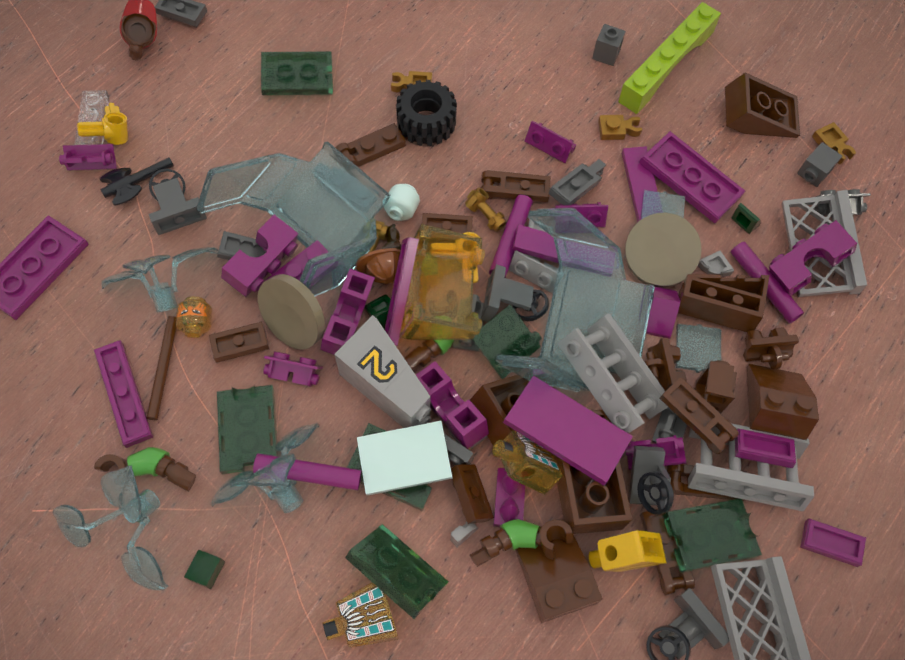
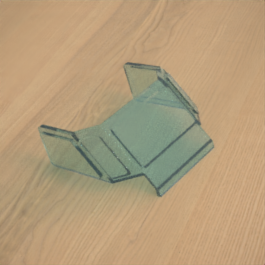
[197,141,391,296]
[495,208,655,392]

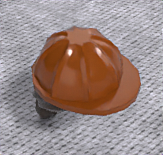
[355,224,402,285]

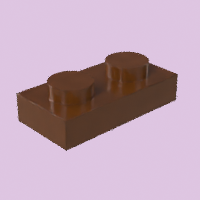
[421,213,473,241]
[209,321,269,363]
[451,464,494,524]

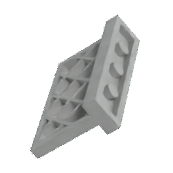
[782,190,867,297]
[711,556,811,660]

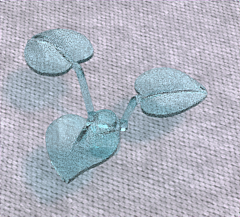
[101,247,218,312]
[210,422,319,513]
[53,465,168,590]

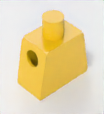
[589,530,667,572]

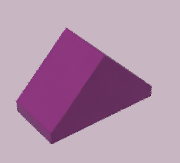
[644,286,680,339]

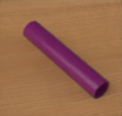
[489,195,533,278]
[730,241,804,324]
[253,453,362,491]

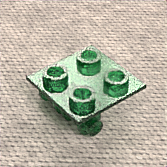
[470,304,542,379]

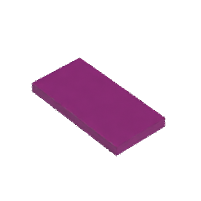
[639,131,746,224]
[0,215,89,320]
[503,376,633,486]

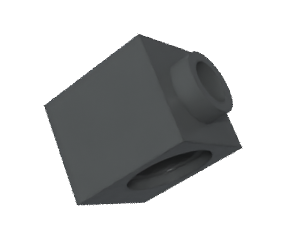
[592,24,626,66]
[797,142,842,187]

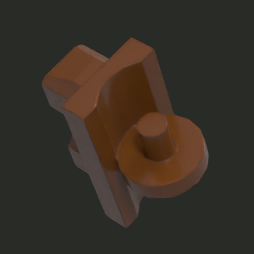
[743,327,799,369]
[644,338,687,391]

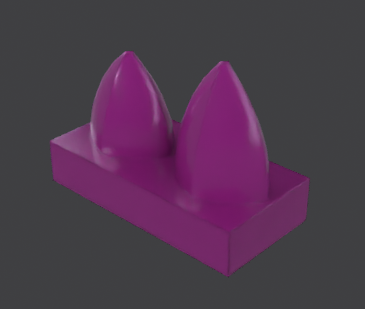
[493,468,526,527]

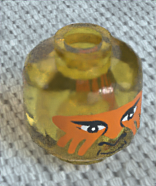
[176,296,212,338]

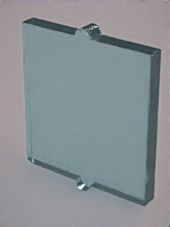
[641,190,685,219]
[676,324,721,373]

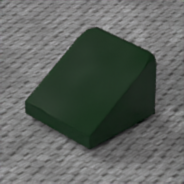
[731,203,761,234]
[364,294,391,330]
[184,550,225,590]

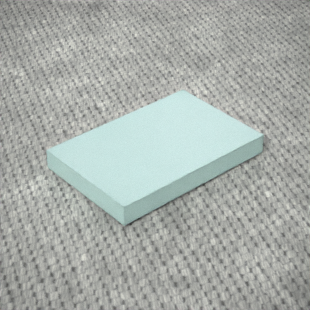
[357,421,453,496]

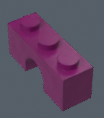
[221,214,298,297]
[769,220,857,296]
[320,269,375,355]
[416,361,489,449]

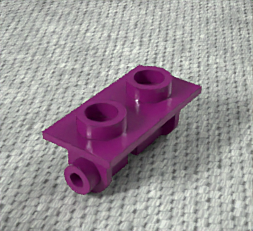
[524,121,576,163]
[59,144,117,170]
[555,202,608,228]
[263,351,323,387]
[626,435,686,470]

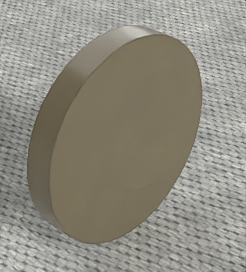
[625,213,702,288]
[258,274,325,350]

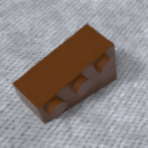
[678,274,770,332]

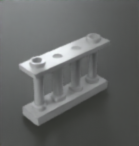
[557,313,668,434]
[688,423,814,511]

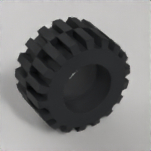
[396,80,457,146]

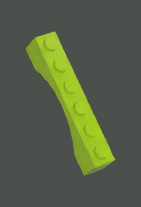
[618,2,721,114]

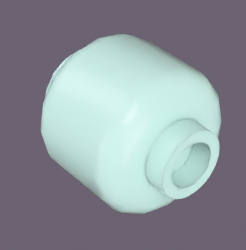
[383,184,420,221]

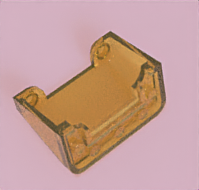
[399,224,485,340]

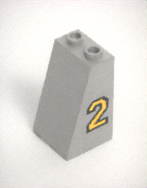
[334,315,431,428]

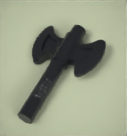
[100,157,174,206]

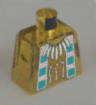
[492,430,563,495]
[322,578,399,648]

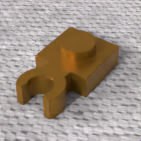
[391,71,432,93]
[598,115,642,140]
[812,122,856,165]

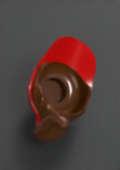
[120,0,157,61]

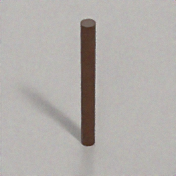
[146,316,178,420]

